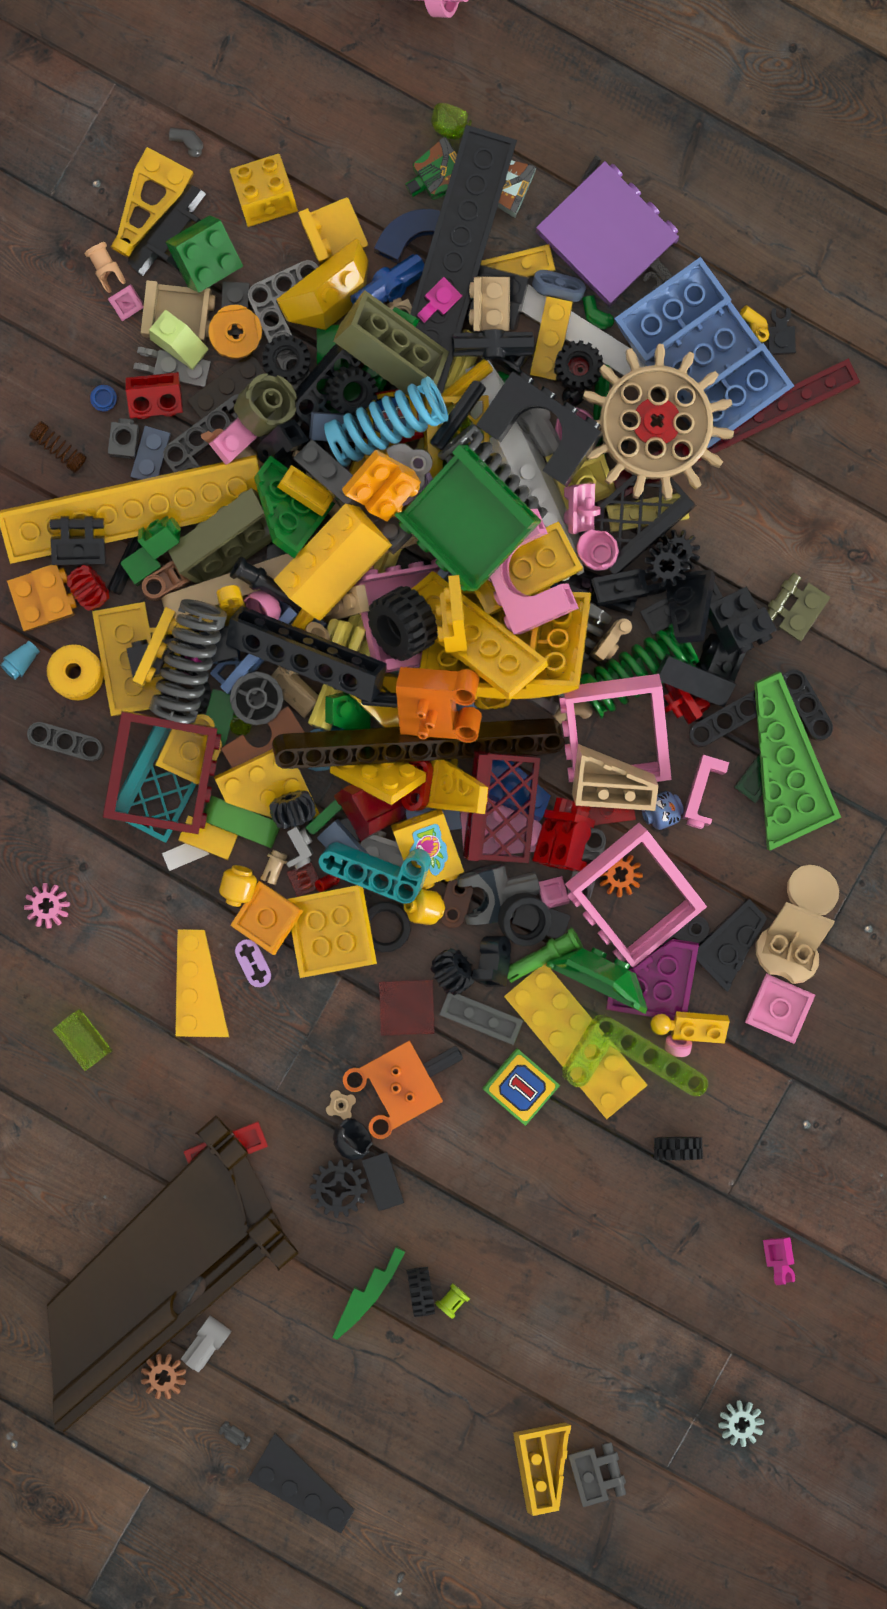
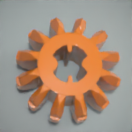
[599,855,643,897]

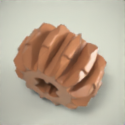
[141,1354,186,1399]

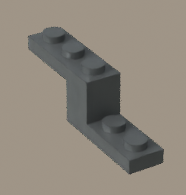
[293,440,412,555]

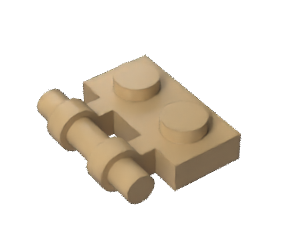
[589,619,632,661]

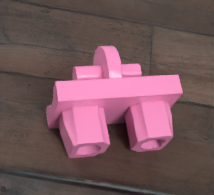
[564,482,601,534]

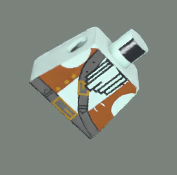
[498,160,536,218]

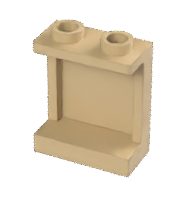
[141,280,216,344]

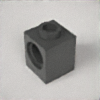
[108,418,140,460]

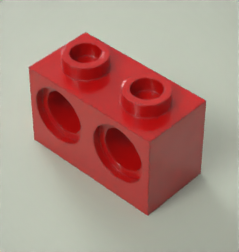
[126,372,183,419]

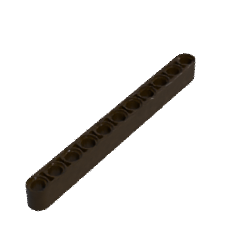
[272,718,565,769]

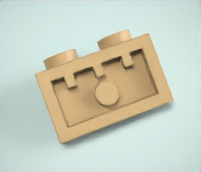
[469,276,510,331]

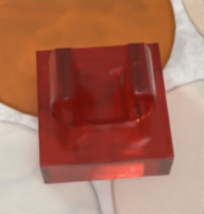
[287,862,319,897]

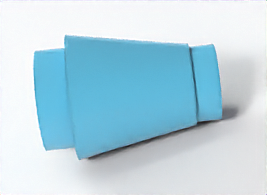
[0,641,40,680]

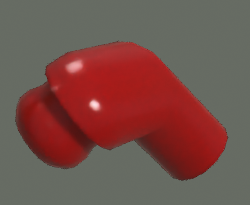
[315,857,340,892]

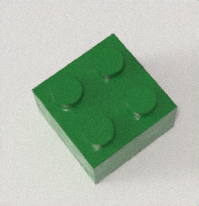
[165,215,243,293]

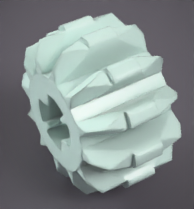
[718,1400,764,1447]

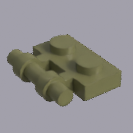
[767,572,831,642]

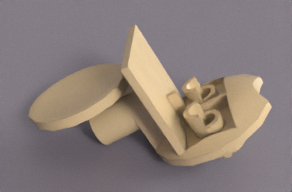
[756,865,839,984]

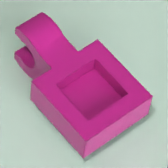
[417,277,462,323]
[763,1237,795,1285]

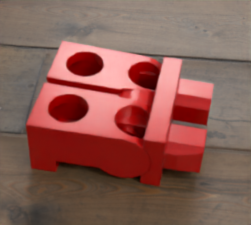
[532,797,596,872]

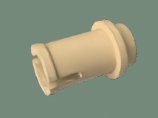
[260,849,288,885]

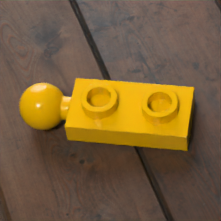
[650,1011,730,1044]

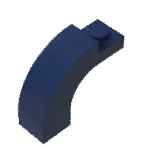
[374,209,440,264]

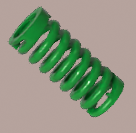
[580,623,699,719]

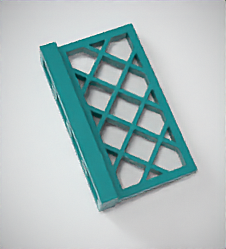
[115,726,197,843]

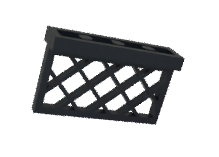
[578,475,697,574]

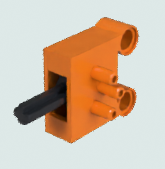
[361,667,482,743]
[343,1040,463,1139]

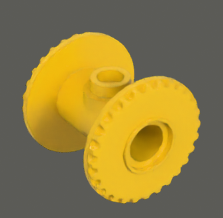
[47,645,104,701]

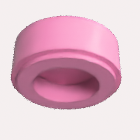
[664,1035,692,1057]

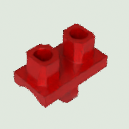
[664,683,710,725]

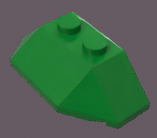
[546,947,648,1014]

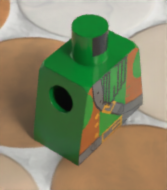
[405,136,457,200]

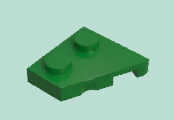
[325,692,371,730]

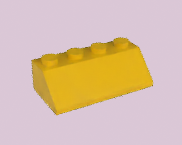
[274,503,392,621]

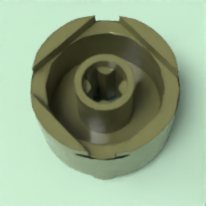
[234,374,297,437]

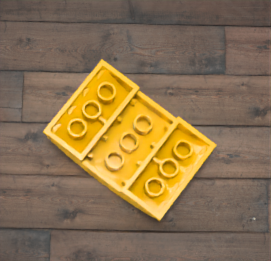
[420,589,591,699]

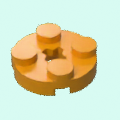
[209,305,262,359]

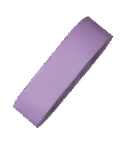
[235,939,271,987]

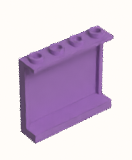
[536,161,679,308]

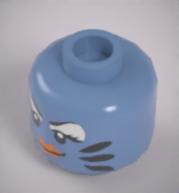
[642,791,684,830]

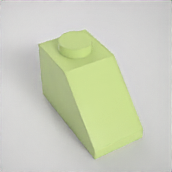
[149,310,209,370]

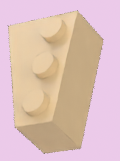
[572,744,658,811]

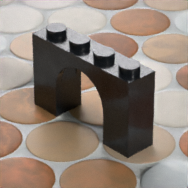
[476,371,603,487]

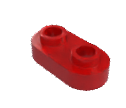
[401,761,434,811]

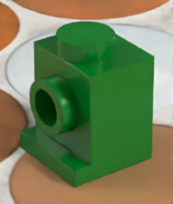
[138,516,181,560]

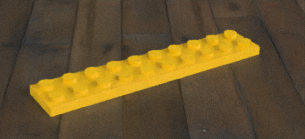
[0,455,260,564]

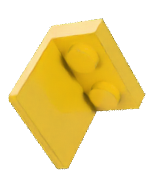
[230,154,298,227]
[298,197,368,265]

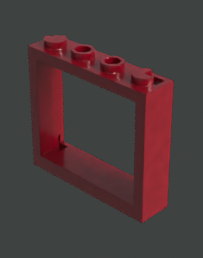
[103,710,221,834]

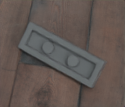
[439,993,524,1045]

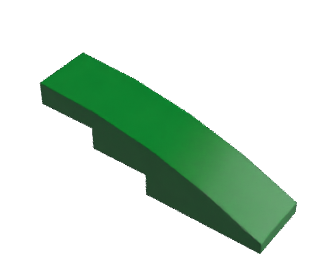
[332,1246,406,1340]

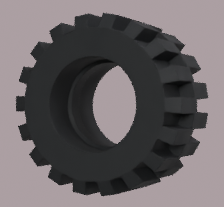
[368,586,438,661]

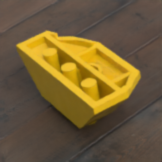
[276,238,369,330]

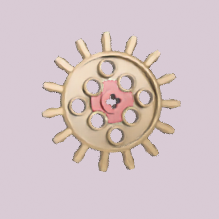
[582,344,734,500]

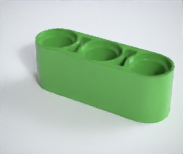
[203,796,280,848]

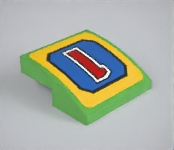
[482,1048,560,1126]

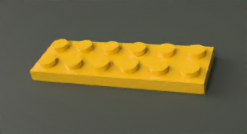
[411,571,548,699]
[504,964,647,1119]

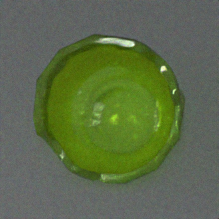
[431,103,472,139]

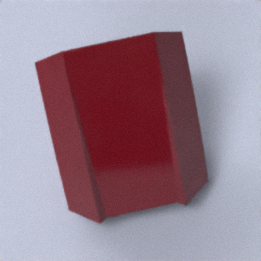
[334,784,406,841]

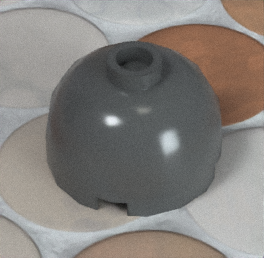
[230,672,284,726]

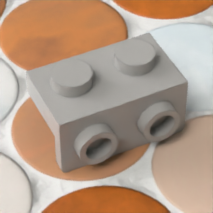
[286,825,314,869]

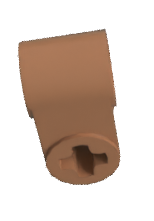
[142,560,192,601]

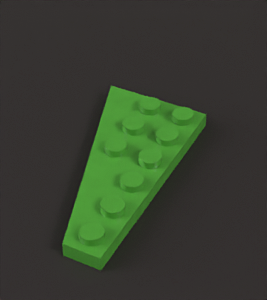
[754,671,841,851]

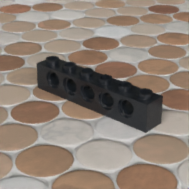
[226,606,387,702]

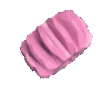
[24,883,70,929]

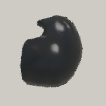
[333,1118,373,1161]

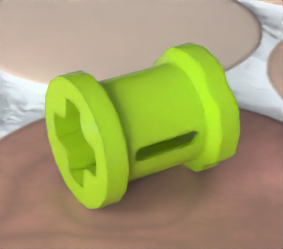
[435,1283,470,1319]

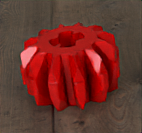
[67,565,109,611]

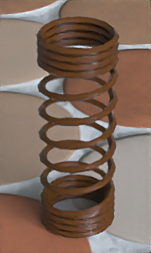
[29,421,87,473]

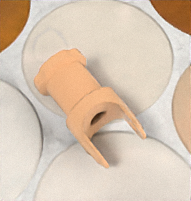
[84,242,126,293]

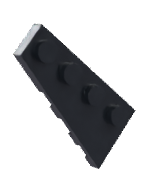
[248,1432,355,1534]

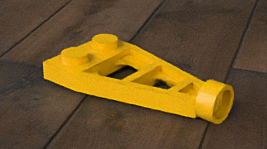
[111,147,194,257]

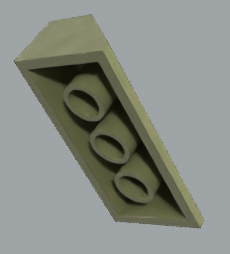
[333,290,449,399]
[168,488,272,584]

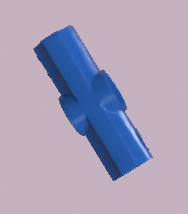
[350,254,425,305]

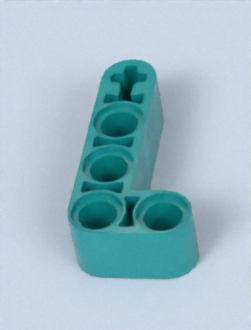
[319,842,431,904]

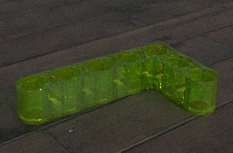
[562,1015,708,1096]

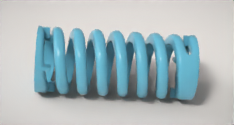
[324,376,448,467]

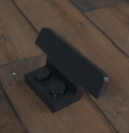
[128,184,206,277]

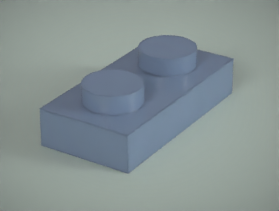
[130,426,171,480]

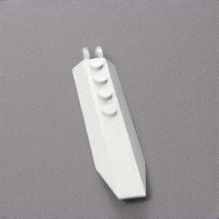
[465,360,584,581]

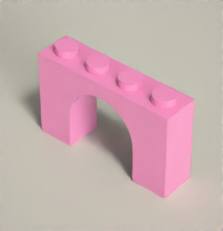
[488,509,579,635]

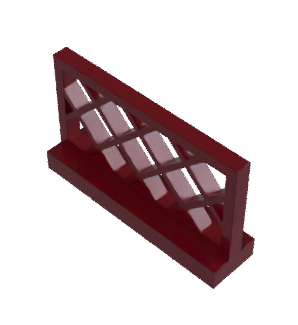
[463,750,540,863]

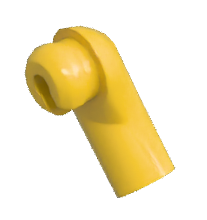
[739,305,769,342]

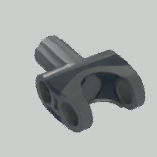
[456,863,540,925]

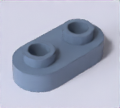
[532,270,586,302]

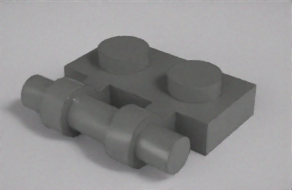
[568,1442,626,1507]

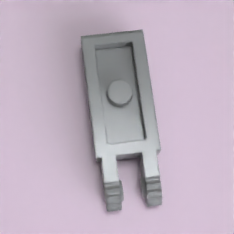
[133,347,211,388]

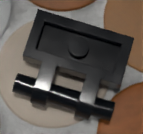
[50,516,106,565]

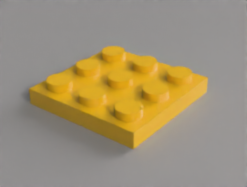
[288,885,377,978]

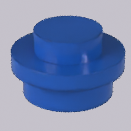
[90,385,117,412]

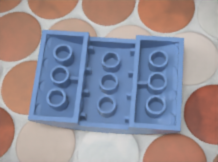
[614,257,794,448]

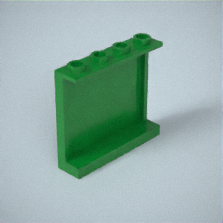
[395,445,541,591]

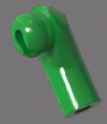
[582,295,614,330]

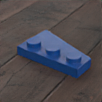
[489,760,551,822]

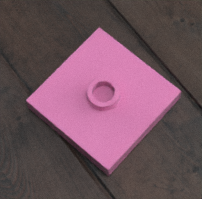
[745,974,815,1044]

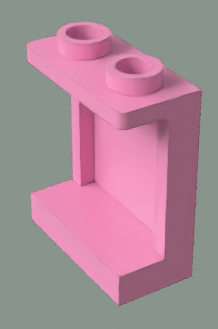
[682,755,729,829]

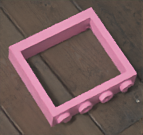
[559,674,672,782]
[565,823,707,968]

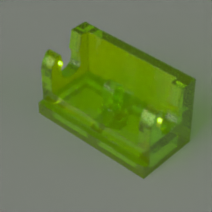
[53,1009,112,1071]

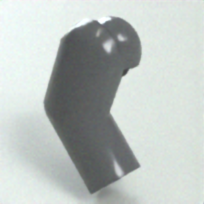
[169,127,204,157]

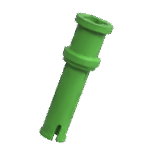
[508,928,583,983]

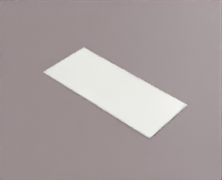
[162,843,209,871]

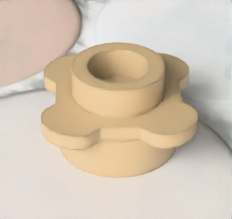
[326,1090,356,1120]

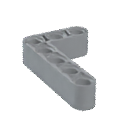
[248,260,318,406]

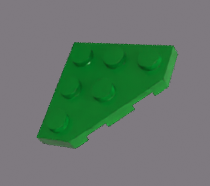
[254,456,335,558]

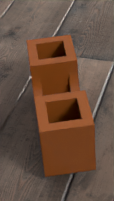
[220,706,304,768]

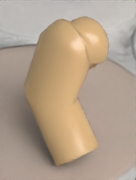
[552,701,593,724]

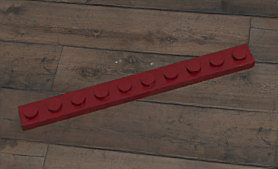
[613,358,860,498]

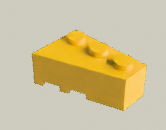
[513,1422,571,1516]

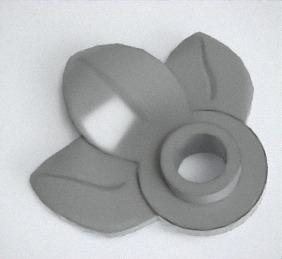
[387,443,433,492]

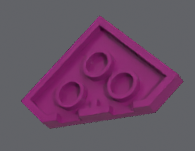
[606,939,699,1020]

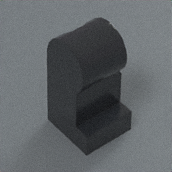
[257,419,308,463]
[472,936,511,987]

